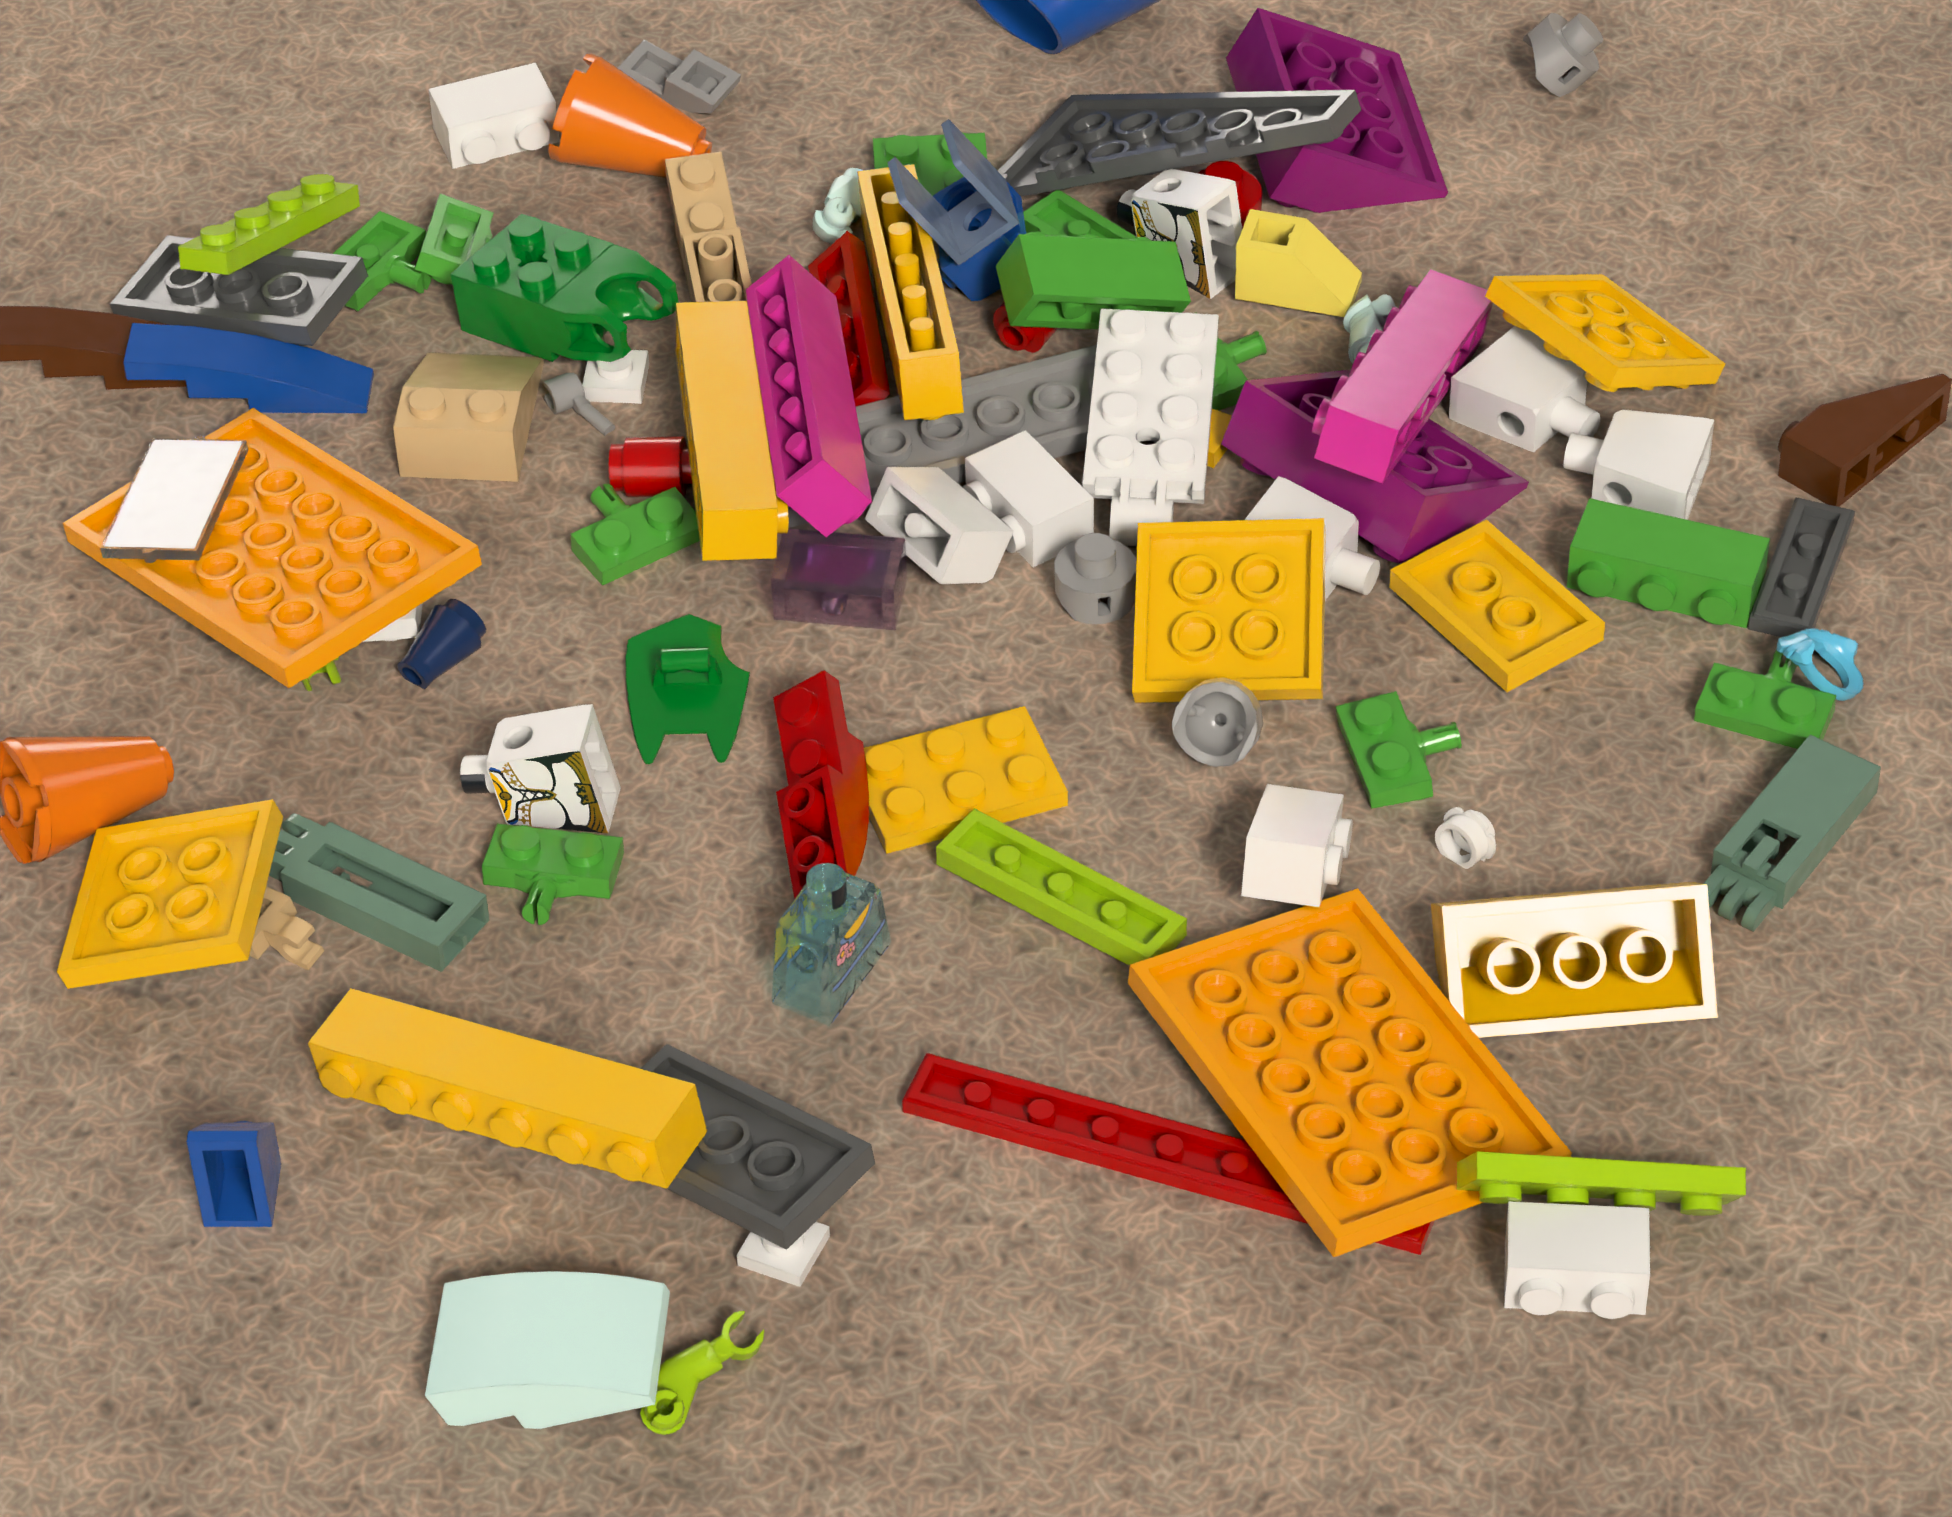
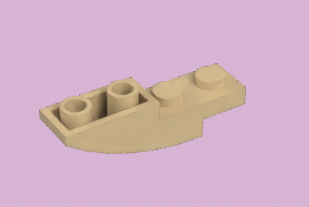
[665,152,752,324]

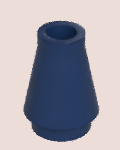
[397,599,486,690]

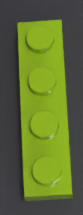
[178,174,360,275]
[936,808,1187,966]
[1457,1151,1746,1216]

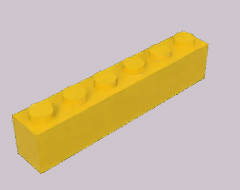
[857,164,964,421]
[675,301,789,561]
[308,988,707,1189]

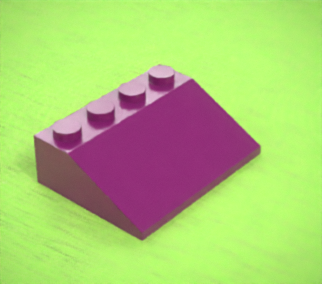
[1226,8,1448,213]
[1221,369,1529,563]

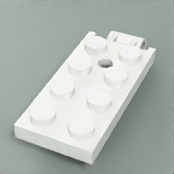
[1082,309,1219,547]

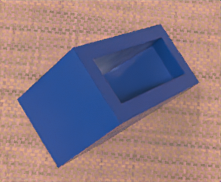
[186,1121,281,1227]

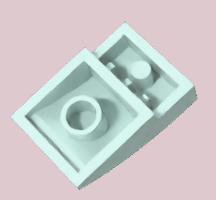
[425,1271,670,1429]

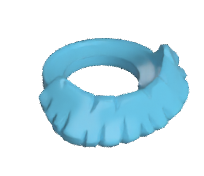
[1776,628,1863,701]

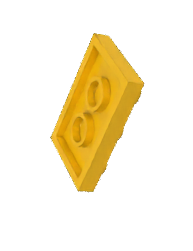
[1389,519,1605,692]
[864,706,1068,854]

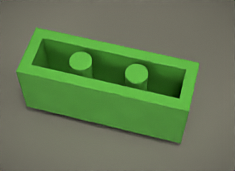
[996,232,1191,330]
[1567,498,1770,628]

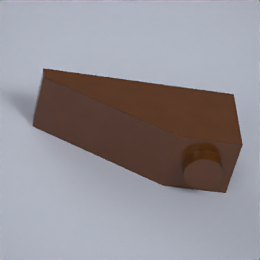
[1778,374,1952,507]

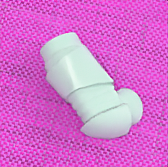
[812,168,863,244]
[1343,294,1397,364]

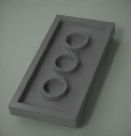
[110,235,368,346]
[640,1044,875,1250]

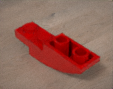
[773,670,869,900]

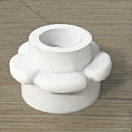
[1435,807,1496,869]

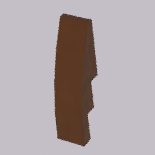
[0,306,187,390]

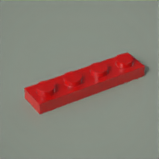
[808,231,890,406]

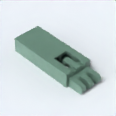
[1703,735,1881,932]
[269,813,490,972]

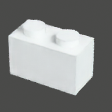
[429,63,560,169]
[963,430,1094,567]
[865,467,1014,584]
[1241,784,1353,907]
[1504,1201,1650,1319]

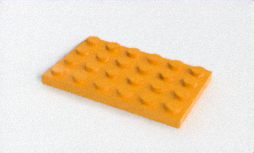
[63,408,482,688]
[1128,888,1572,1257]

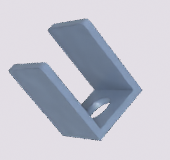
[887,119,1020,265]

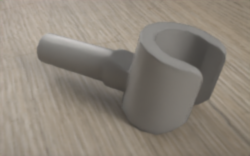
[544,373,615,436]

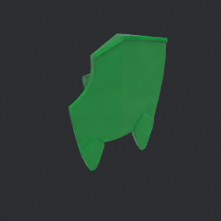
[626,614,750,764]

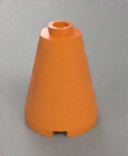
[548,53,712,178]
[0,736,174,864]

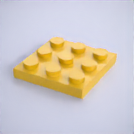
[1485,274,1726,392]
[1132,518,1326,703]
[57,799,283,989]

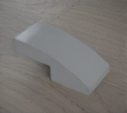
[618,40,741,113]

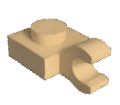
[249,886,324,970]

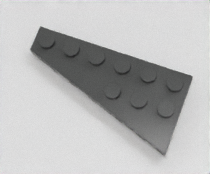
[998,90,1361,197]

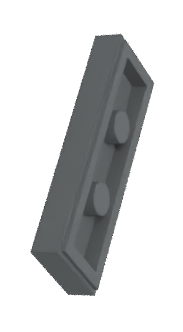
[1748,497,1855,637]

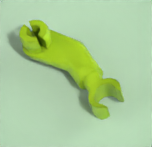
[640,1311,764,1435]

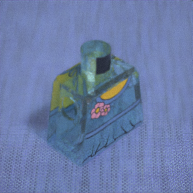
[772,863,891,1026]

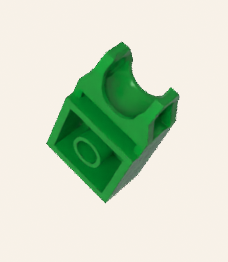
[450,214,679,362]

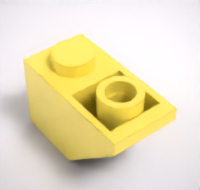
[1235,209,1362,317]

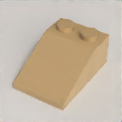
[393,353,544,482]

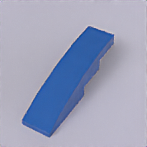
[124,323,374,413]

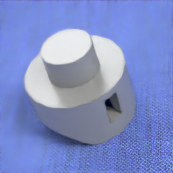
[1523,13,1603,97]
[1054,533,1136,624]
[1172,677,1263,767]

